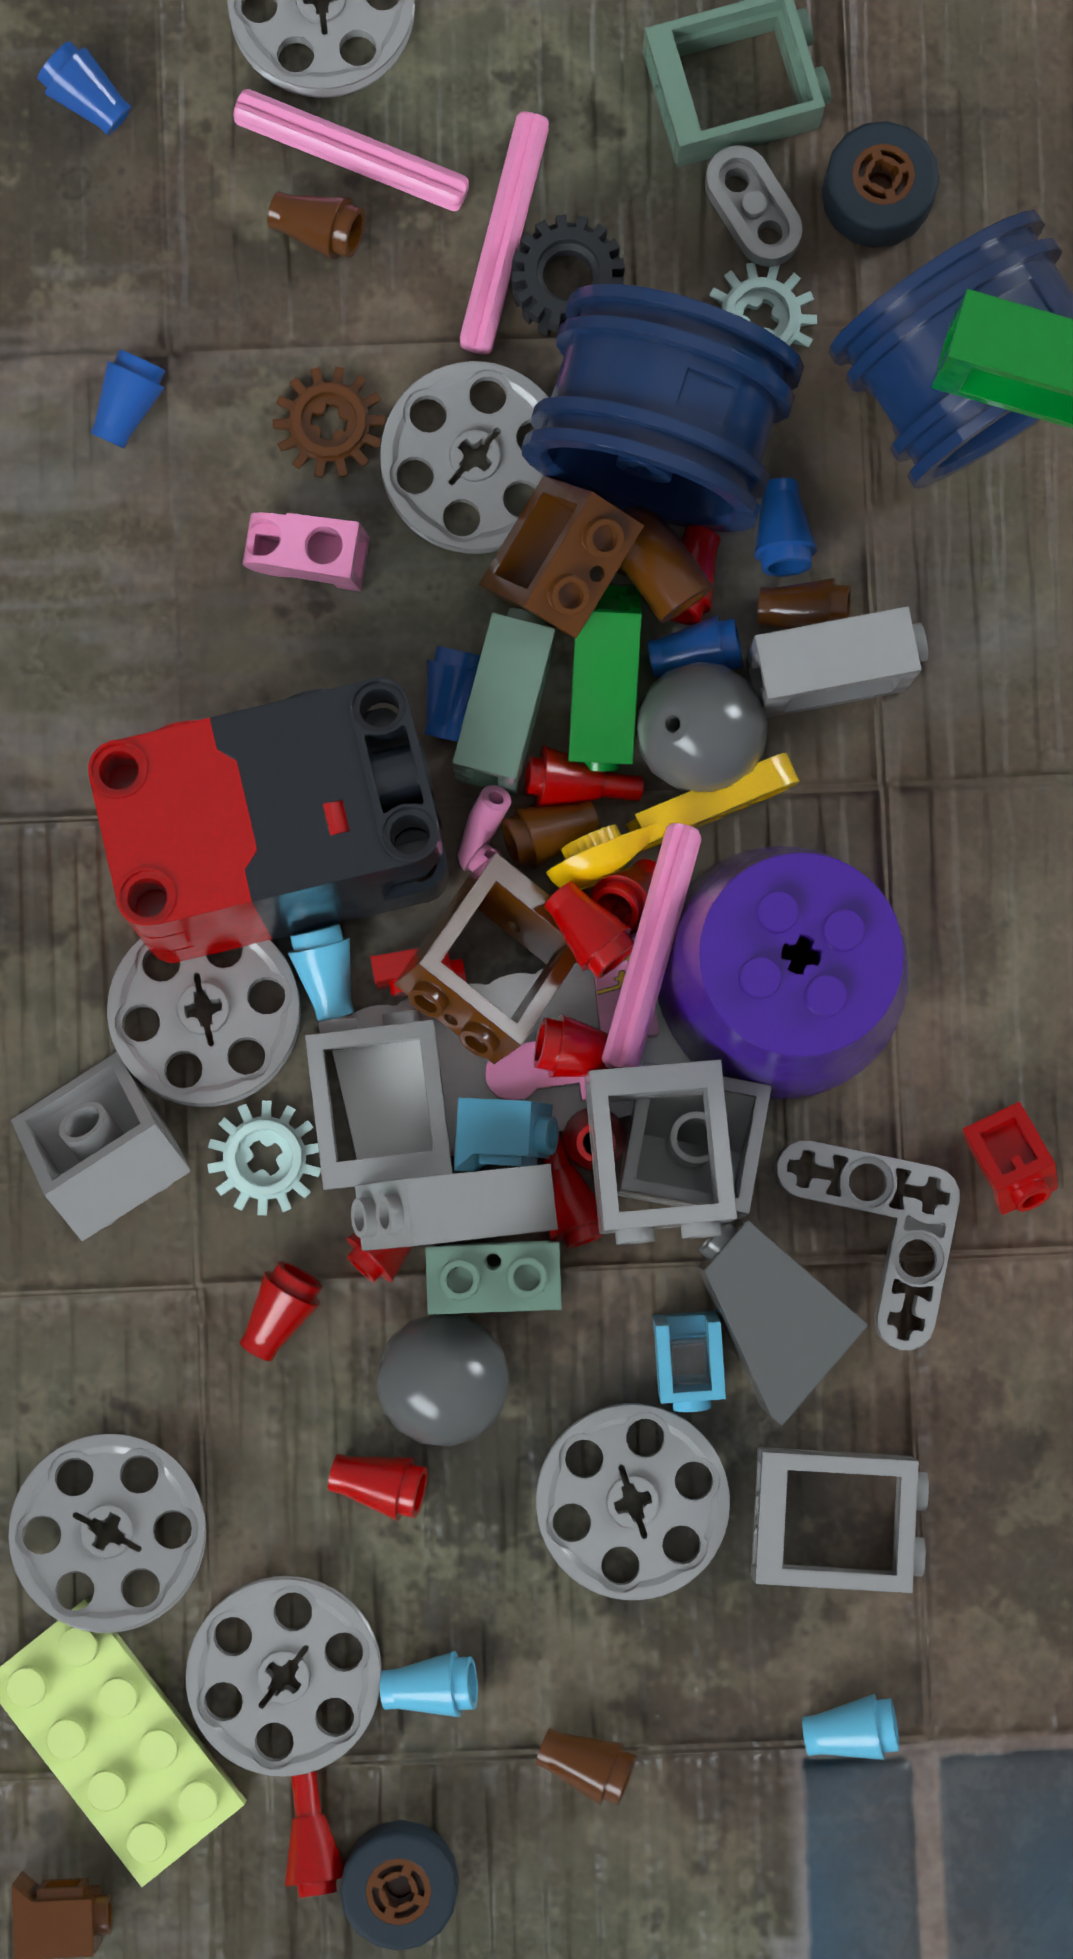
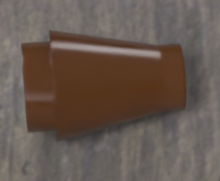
[267,191,365,260]
[758,578,851,629]
[502,800,600,869]
[535,1728,637,1806]

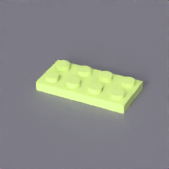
[0,1596,247,1887]

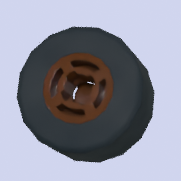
[822,121,940,248]
[339,1820,459,1951]

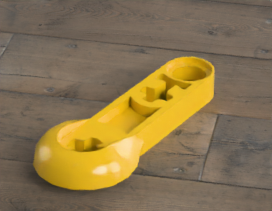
[546,752,799,890]

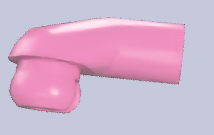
[457,785,511,872]

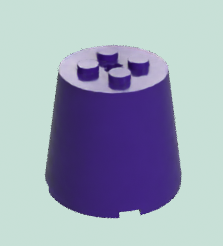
[658,846,909,1099]

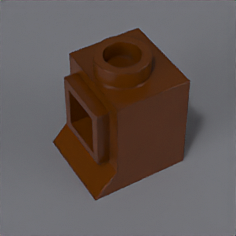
[12,1871,113,1959]

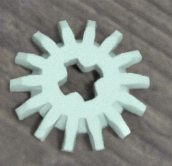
[709,263,817,347]
[207,1100,321,1216]

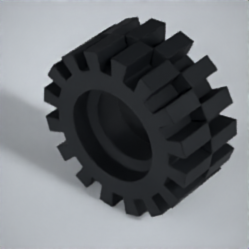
[512,214,625,336]

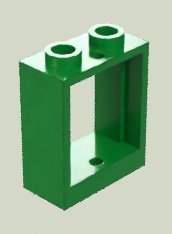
[931,289,1073,429]

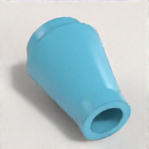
[288,924,354,1021]
[380,1651,478,1717]
[802,1694,900,1760]

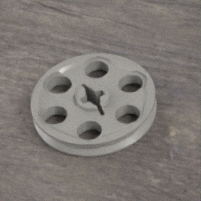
[227,0,415,98]
[381,361,549,554]
[107,939,301,1107]
[536,1403,730,1600]
[8,1434,206,1633]
[186,1576,382,1777]

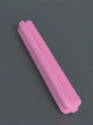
[233,89,469,211]
[459,111,549,355]
[602,823,702,1069]

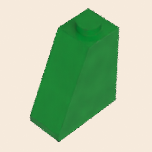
[569,583,642,772]

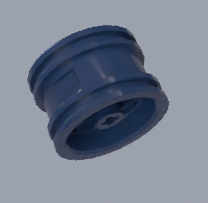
[828,210,1073,489]
[522,284,804,532]

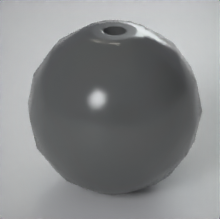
[635,661,768,792]
[375,1314,510,1446]

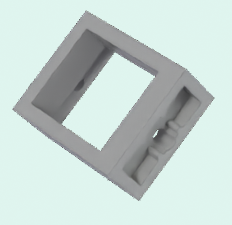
[746,606,928,718]
[305,1010,453,1190]
[584,1060,737,1245]
[351,1164,558,1251]
[751,1447,929,1593]

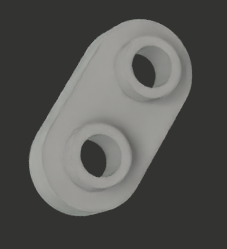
[705,145,802,267]

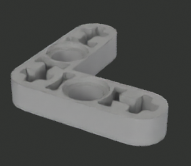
[775,1141,960,1350]

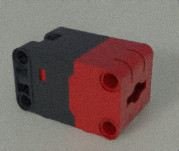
[88,677,450,963]

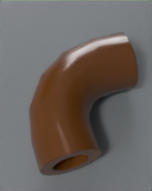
[616,506,714,623]

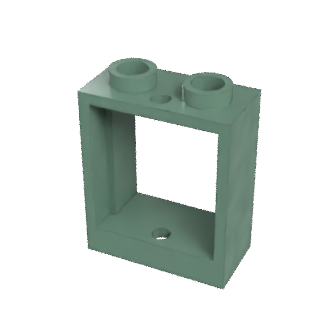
[642,0,831,168]
[452,608,555,797]
[426,1240,562,1314]

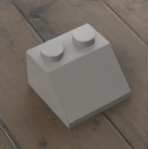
[11,1052,191,1241]
[617,1062,771,1219]

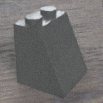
[697,1219,868,1426]

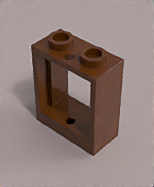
[478,476,644,639]
[394,852,577,1064]

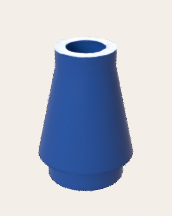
[37,41,132,136]
[90,349,166,449]
[754,478,817,577]
[648,615,743,678]
[424,646,481,742]

